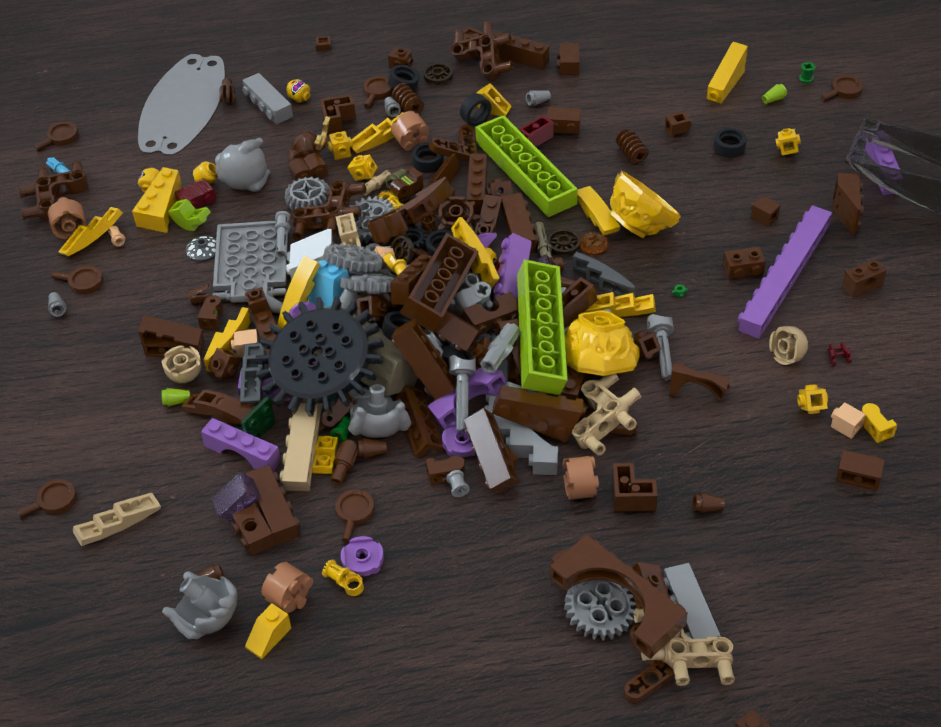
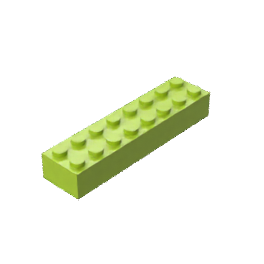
[475,115,578,217]
[517,259,568,395]

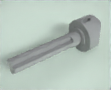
[647,314,674,381]
[449,355,476,432]

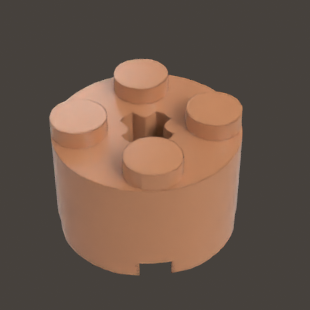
[391,111,429,151]
[48,197,86,239]
[563,456,599,500]
[261,562,313,613]

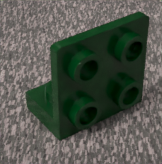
[236,396,276,439]

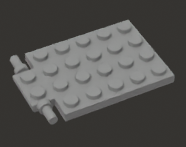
[213,221,288,303]

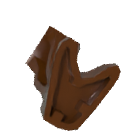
[669,362,730,402]

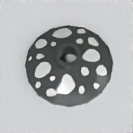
[185,236,216,261]

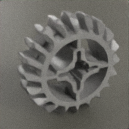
[285,176,329,212]

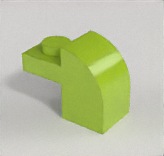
[167,199,211,231]

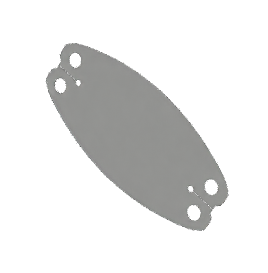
[138,54,225,155]

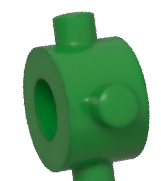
[672,284,688,298]

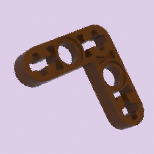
[429,125,477,162]
[624,624,675,704]

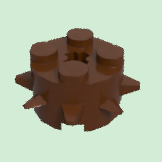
[432,196,481,231]

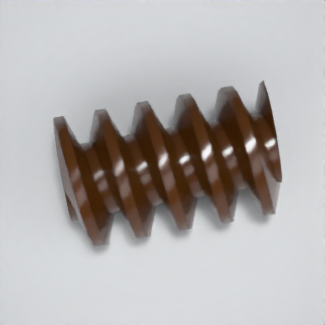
[392,83,424,114]
[616,129,649,163]

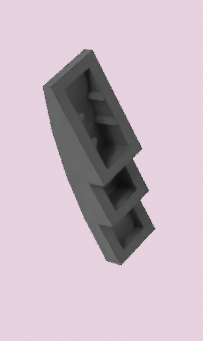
[573,252,635,296]
[240,343,265,404]

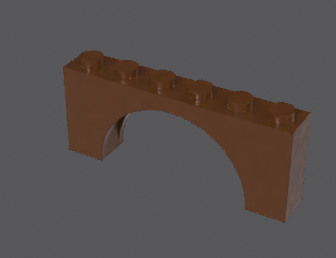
[550,534,688,659]

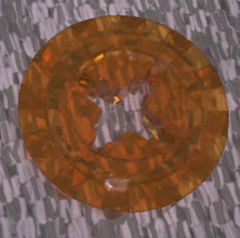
[580,232,608,254]

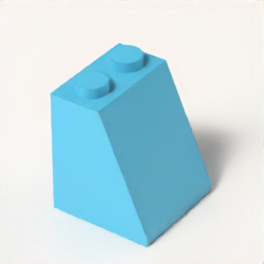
[308,260,349,307]

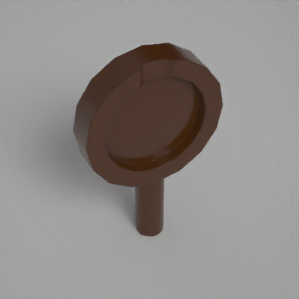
[821,75,863,101]
[363,76,393,109]
[34,121,79,151]
[52,266,103,294]
[17,479,77,518]
[335,489,374,543]

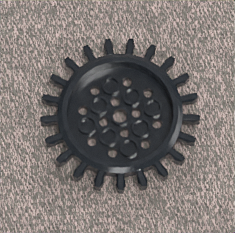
[255,297,384,417]

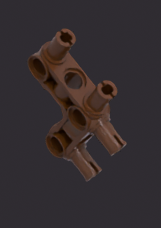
[450,21,514,81]
[18,161,89,221]
[292,180,367,241]

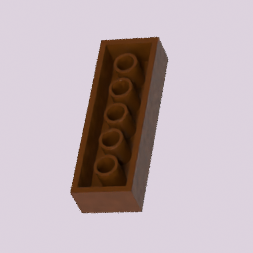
[400,233,479,332]

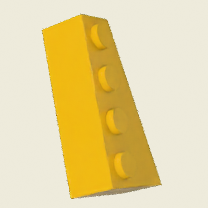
[132,167,182,233]

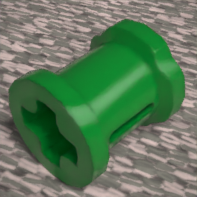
[799,62,816,84]
[331,416,351,443]

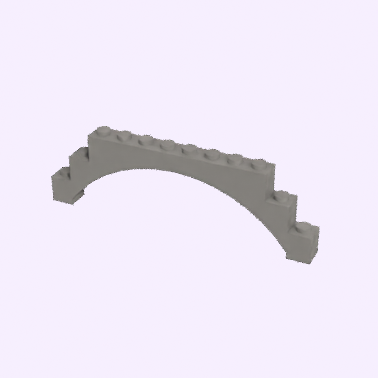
[485,287,566,475]

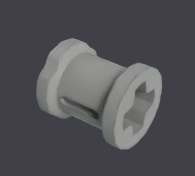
[446,470,470,497]

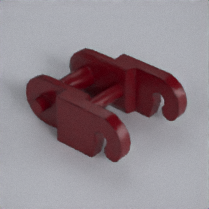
[827,342,852,365]

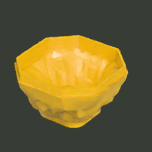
[610,171,681,238]
[564,310,640,376]

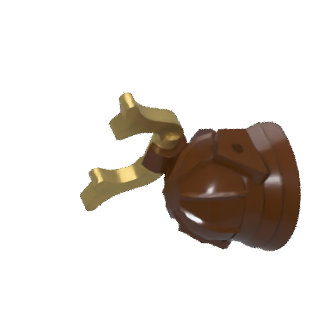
[287,116,330,161]

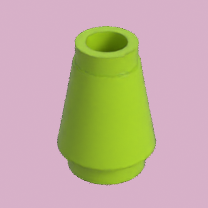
[762,84,787,104]
[161,388,190,407]

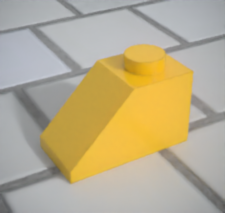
[476,83,512,116]
[245,603,291,659]

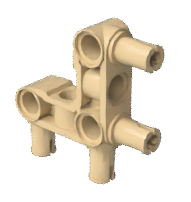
[572,374,642,456]
[634,603,735,686]

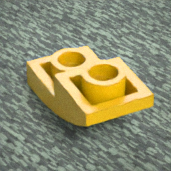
[312,436,338,474]

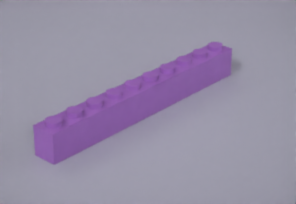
[737,205,832,339]

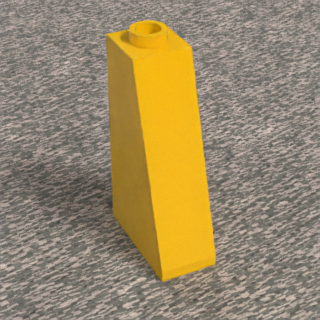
[707,42,748,104]

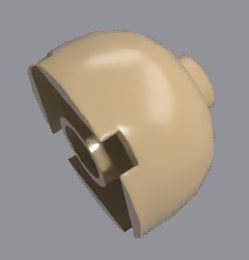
[769,326,808,365]
[162,346,201,383]

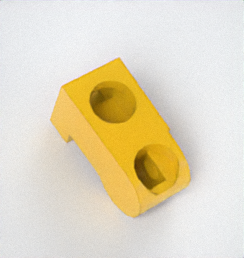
[862,403,897,443]

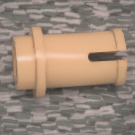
[108,226,125,246]

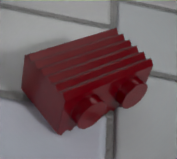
[519,115,554,147]
[175,178,217,209]

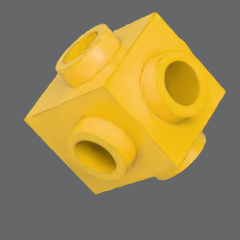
[775,128,801,155]
[327,131,352,160]
[347,154,378,181]
[797,384,828,414]

